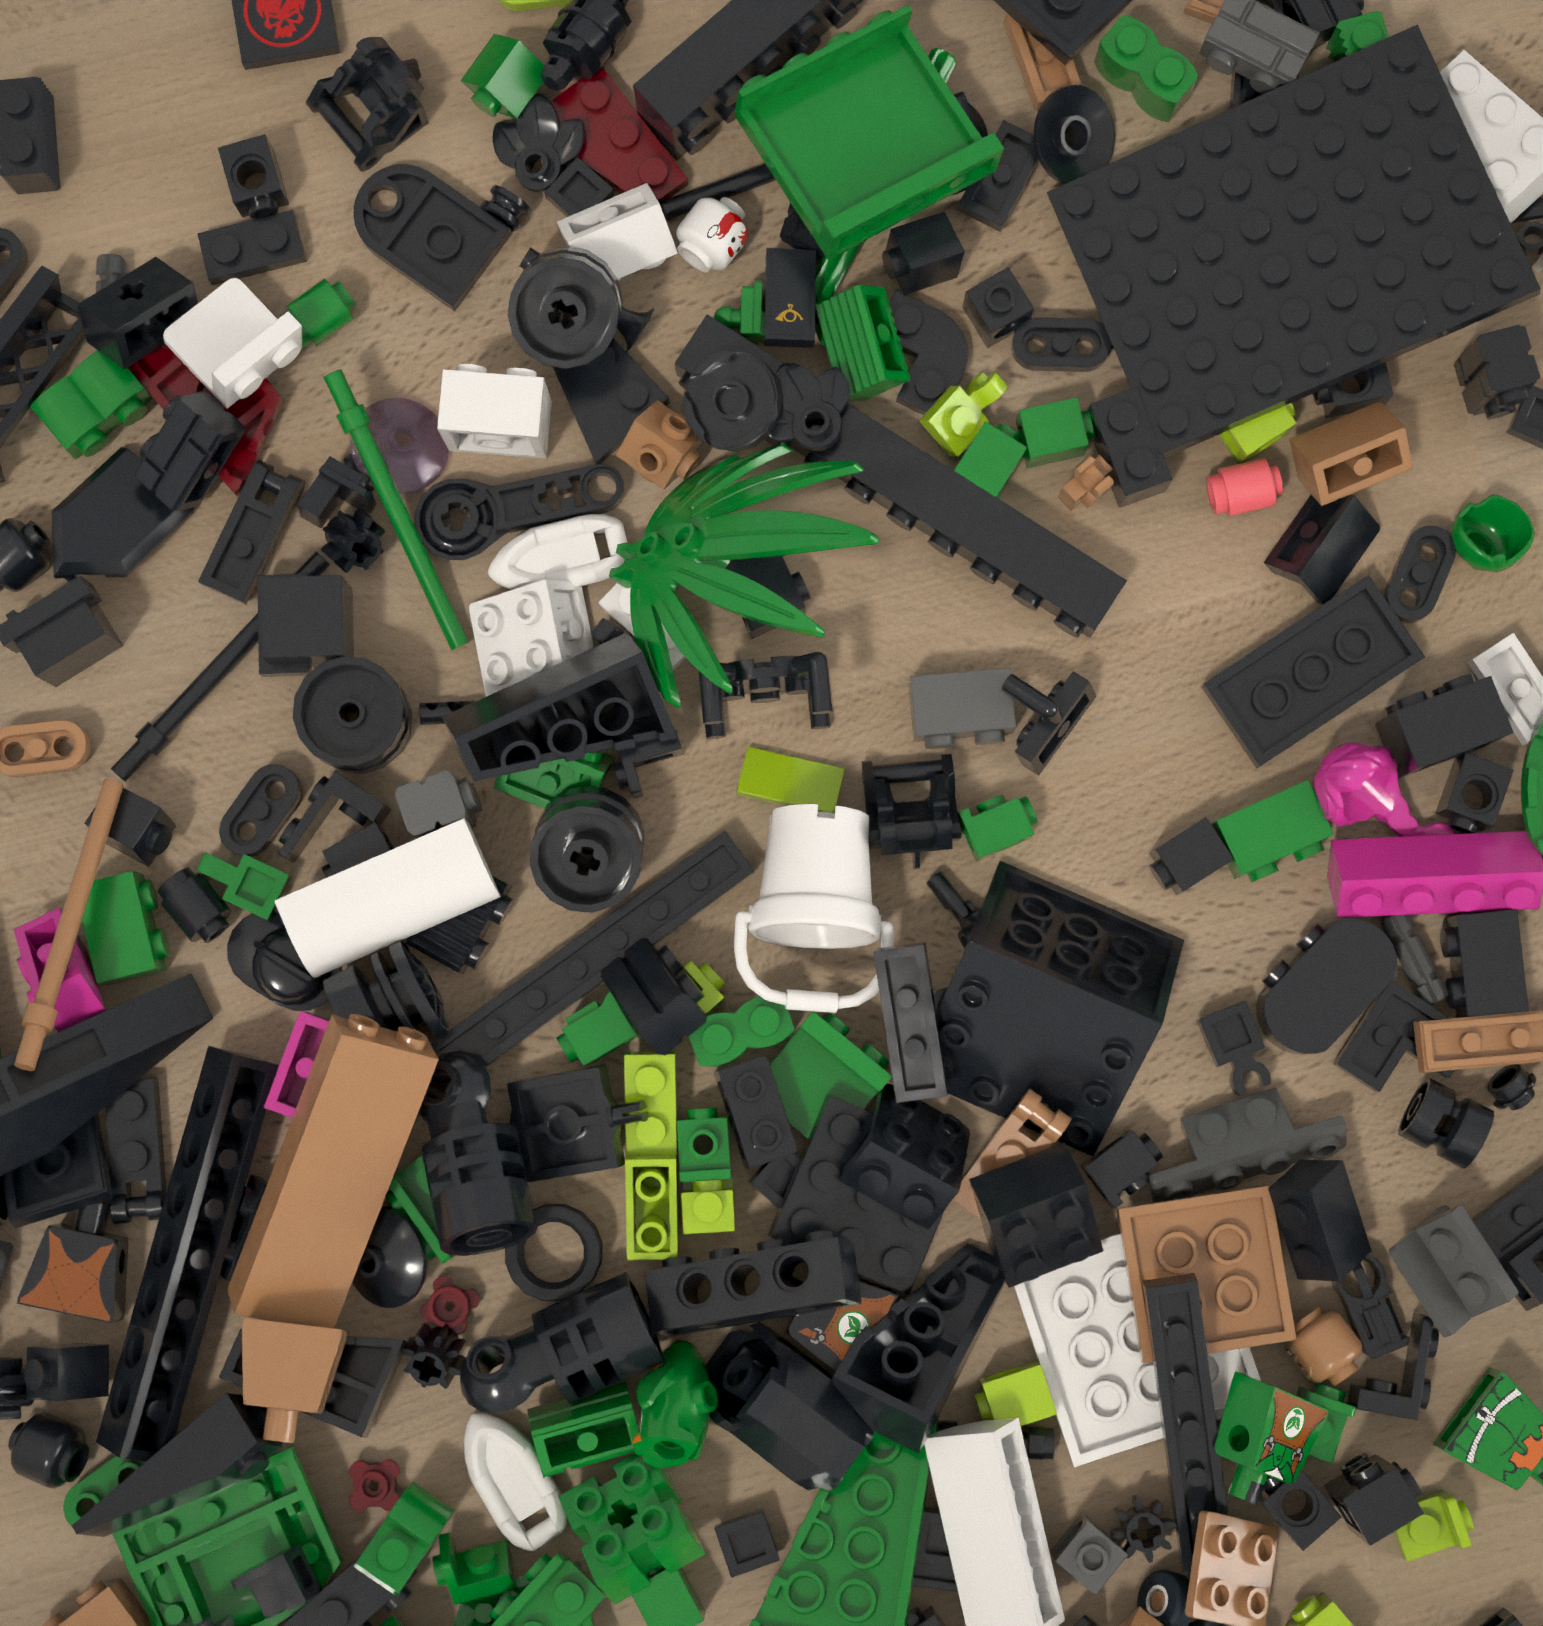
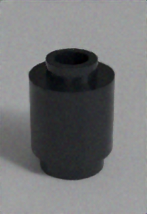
[158,867,231,943]

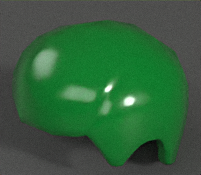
[1451,494,1535,573]

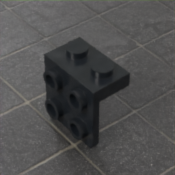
[840,1083,970,1230]

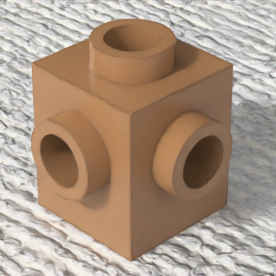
[616,400,702,490]

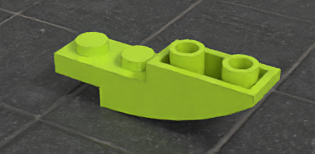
[624,1051,678,1260]

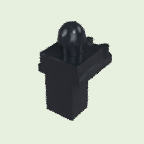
[298,450,377,528]

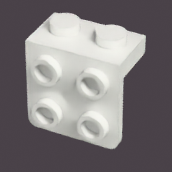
[163,278,302,409]

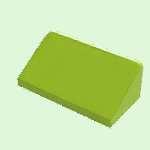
[736,747,845,814]

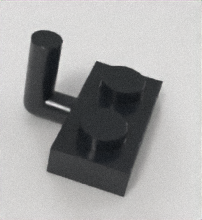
[1002,671,1097,776]

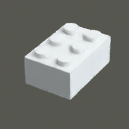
[1440,50,1543,224]

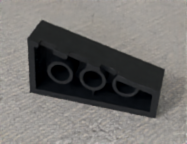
[442,633,677,781]

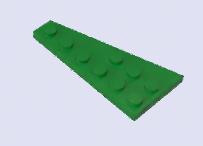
[749,1418,939,1626]

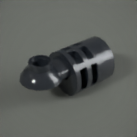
[419,1051,537,1256]
[460,1272,665,1414]

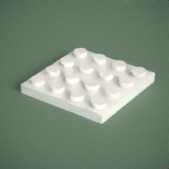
[1014,1232,1261,1467]

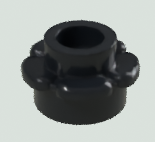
[1487,1064,1536,1110]

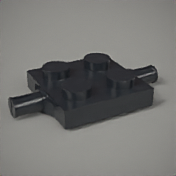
[506,1064,648,1183]

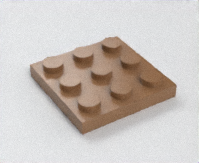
[1116,1185,1297,1363]

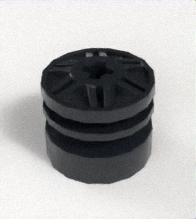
[323,940,450,1039]

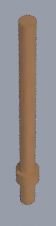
[14,778,124,1071]

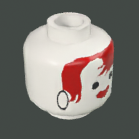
[676,197,749,273]

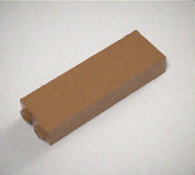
[227,1014,439,1329]

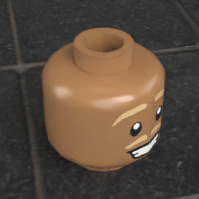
[1285,1307,1362,1386]

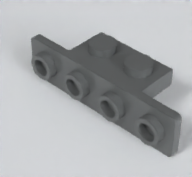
[1149,1088,1346,1202]

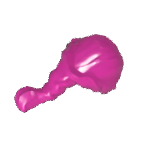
[1313,742,1455,837]

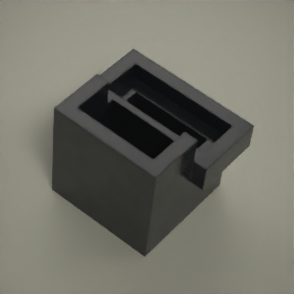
[257,574,354,677]
[0,575,123,687]

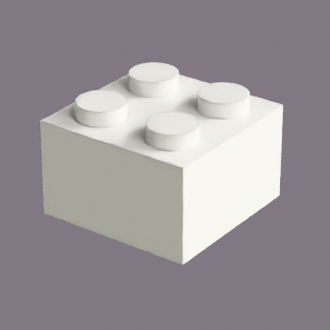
[437,364,552,459]

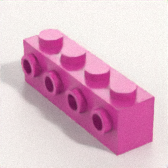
[1327,831,1543,918]

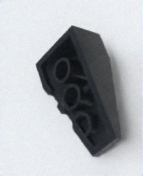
[72,1393,282,1537]

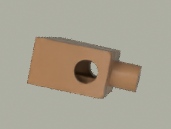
[242,1318,348,1443]

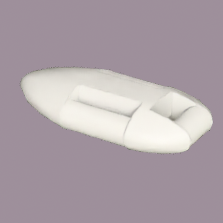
[488,514,628,590]
[464,1413,567,1551]

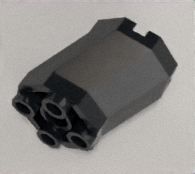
[705,1322,874,1491]

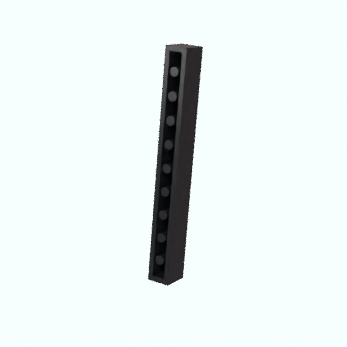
[675,314,1127,638]

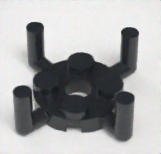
[699,652,833,739]

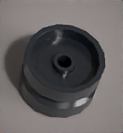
[507,246,623,369]
[293,656,413,774]
[529,785,645,913]

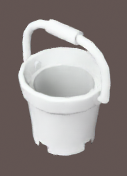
[734,804,894,1013]

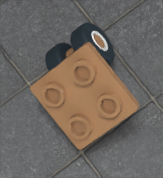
[1137,1511,1278,1626]

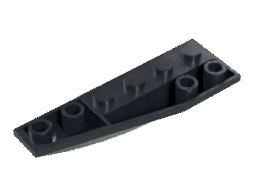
[0,973,213,1176]

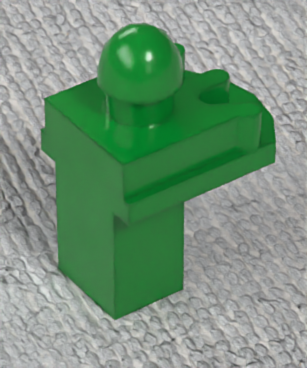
[713,278,764,345]

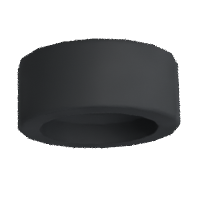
[505,1204,602,1301]

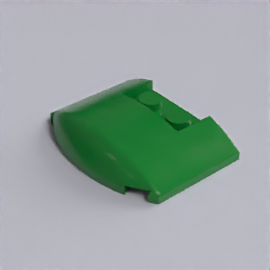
[113,1446,343,1626]

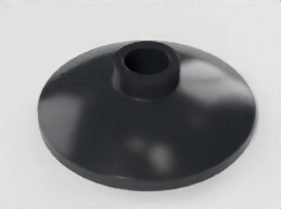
[1034,85,1115,184]
[352,1206,427,1308]

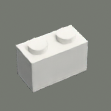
[557,183,678,282]

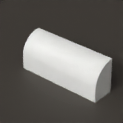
[275,819,501,978]
[924,1417,1065,1626]

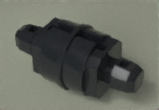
[541,0,632,91]

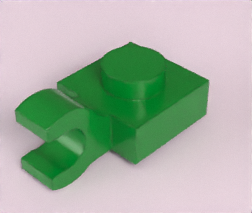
[196,852,291,921]

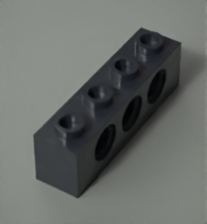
[645,1230,862,1337]

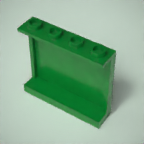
[734,4,1004,260]

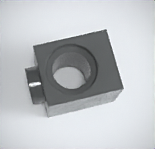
[1050,1512,1128,1595]

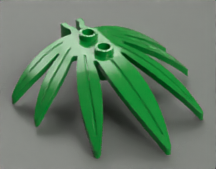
[609,444,879,708]

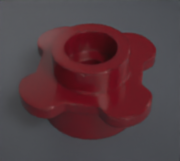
[420,1276,480,1335]
[349,1459,400,1512]

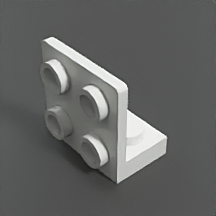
[469,579,594,697]

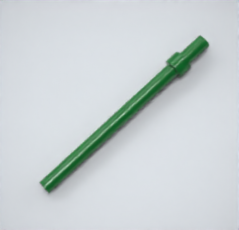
[323,369,469,650]

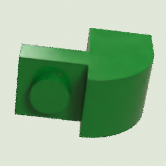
[354,1481,455,1596]

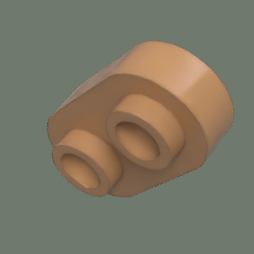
[0,720,91,778]

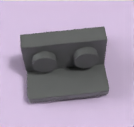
[1389,1204,1519,1337]

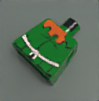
[1433,1367,1543,1491]

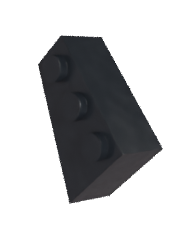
[219,1329,407,1438]

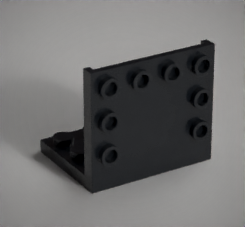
[936,861,1184,1157]

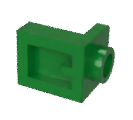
[1296,1383,1356,1463]
[432,1532,514,1605]

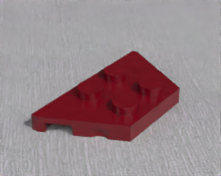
[128,344,284,497]

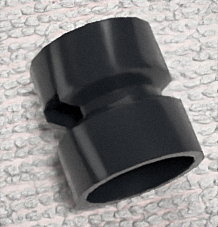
[1398,1078,1494,1169]

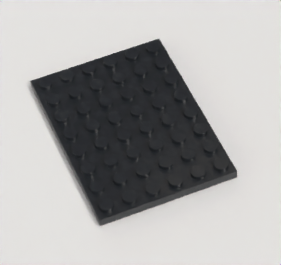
[1047,24,1541,458]

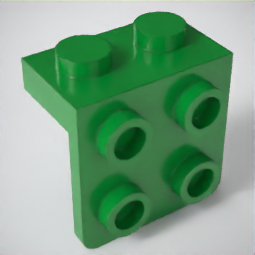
[770,1011,892,1139]

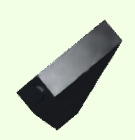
[832,1243,1006,1454]

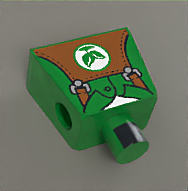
[1214,1371,1330,1505]

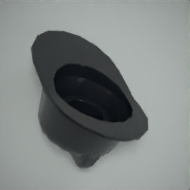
[227,911,341,1011]

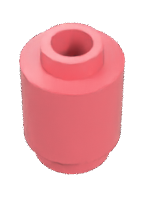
[1206,458,1283,517]

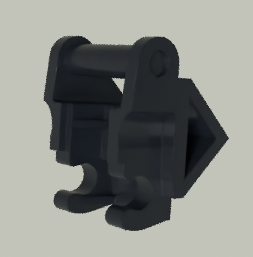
[306,37,428,172]
[861,754,961,869]

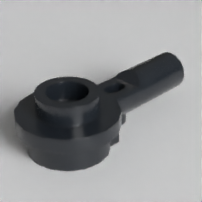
[926,872,981,949]

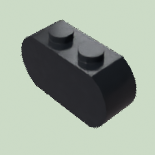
[1256,919,1397,1054]

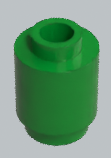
[279,278,356,349]

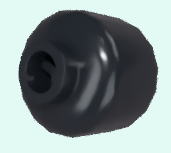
[0,518,50,592]
[8,1412,89,1489]

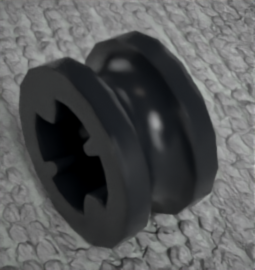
[480,185,531,231]

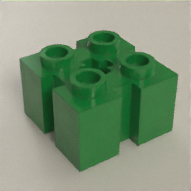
[558,1454,706,1604]

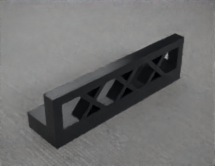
[0,265,85,448]

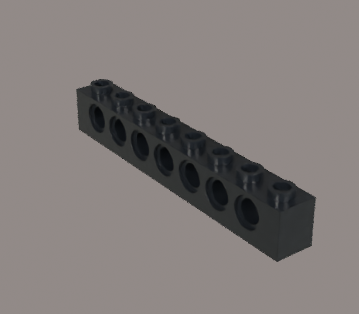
[96,1045,279,1462]

